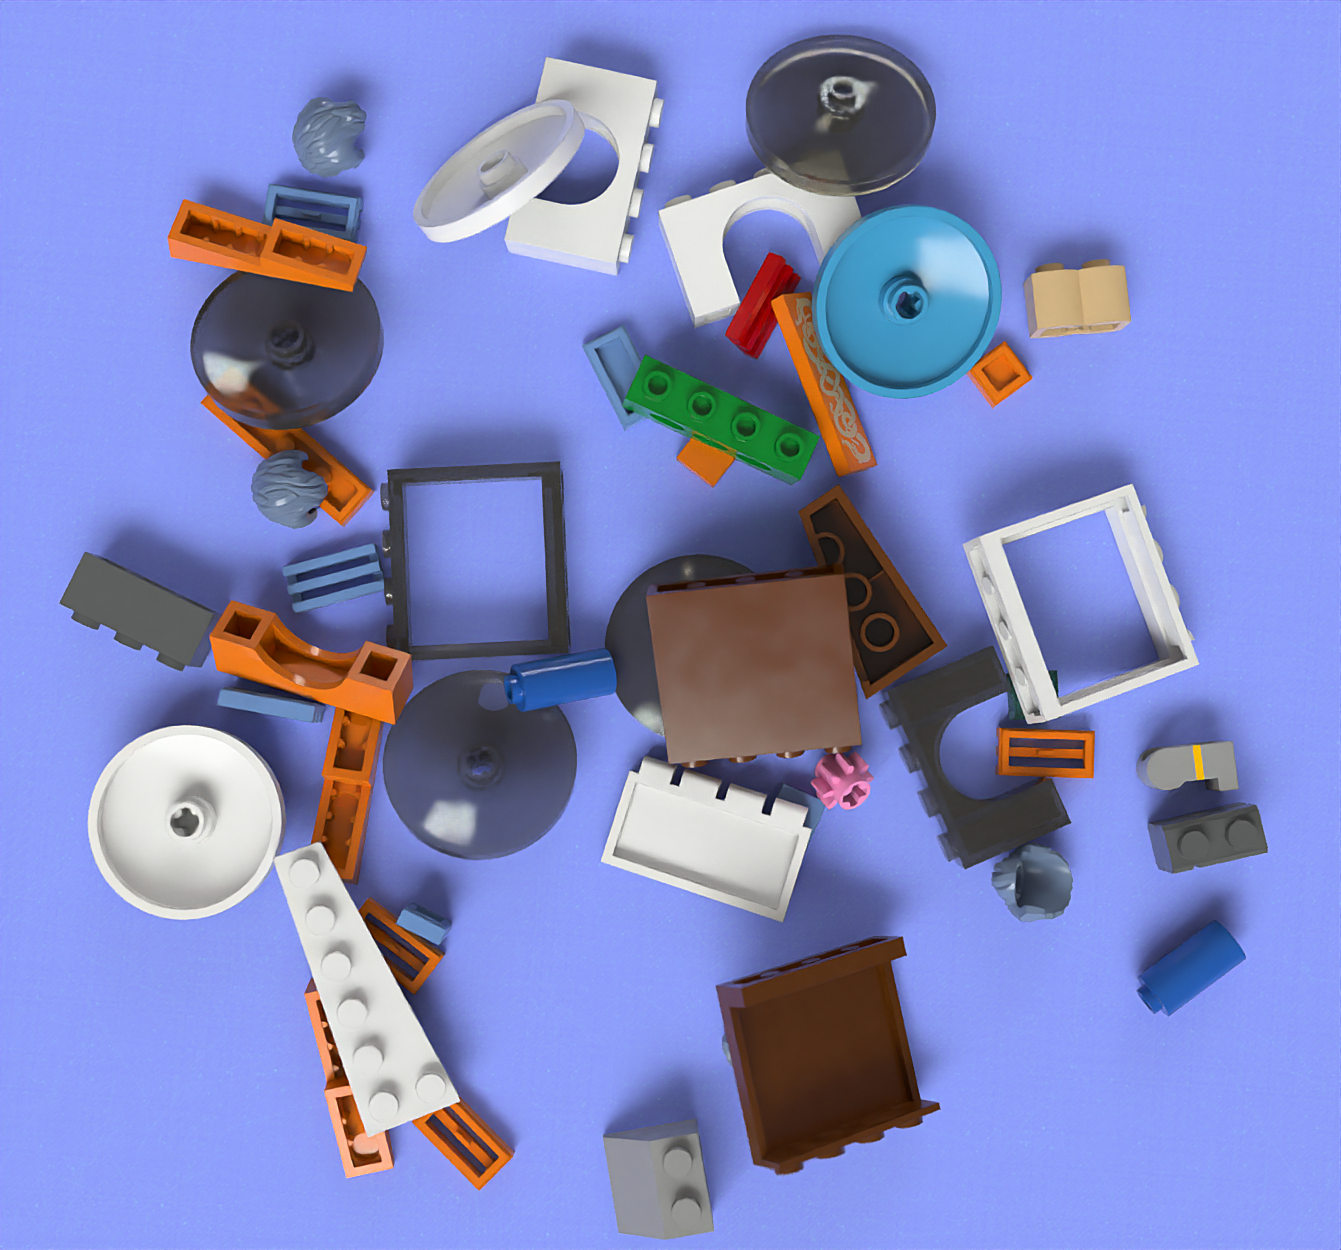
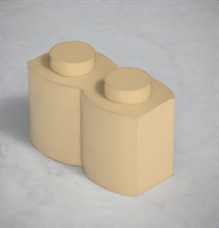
[1023,259,1131,338]

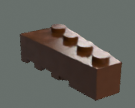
[798,484,948,700]

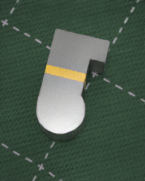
[1136,740,1239,791]

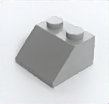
[603,1118,714,1240]

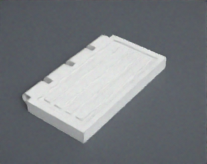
[600,755,812,922]

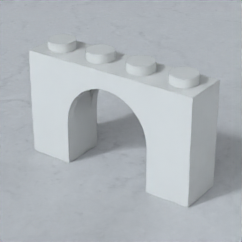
[504,57,664,276]
[658,150,862,328]

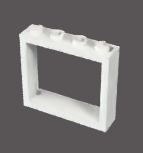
[962,484,1199,724]

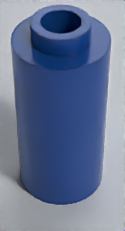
[504,648,617,712]
[1136,920,1246,1017]

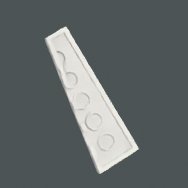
[273,841,460,1137]

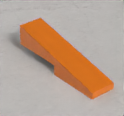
[167,199,367,292]
[311,707,384,885]
[304,978,395,1178]

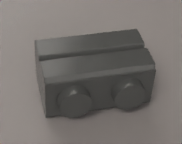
[1147,802,1268,874]

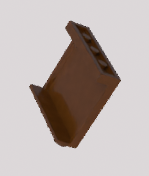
[646,563,862,768]
[715,936,940,1175]

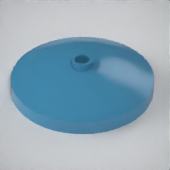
[812,204,1002,399]

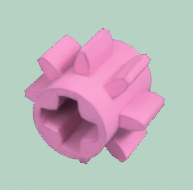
[811,751,874,810]

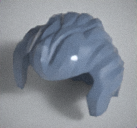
[292,97,367,177]
[251,450,328,529]
[991,842,1073,922]

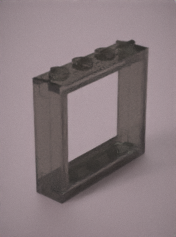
[380,461,571,662]

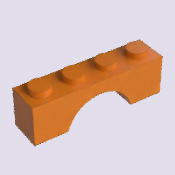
[209,600,414,725]

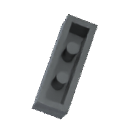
[59,552,222,671]

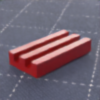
[725,252,801,360]

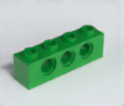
[622,355,820,485]

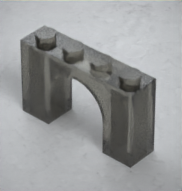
[879,645,1071,869]

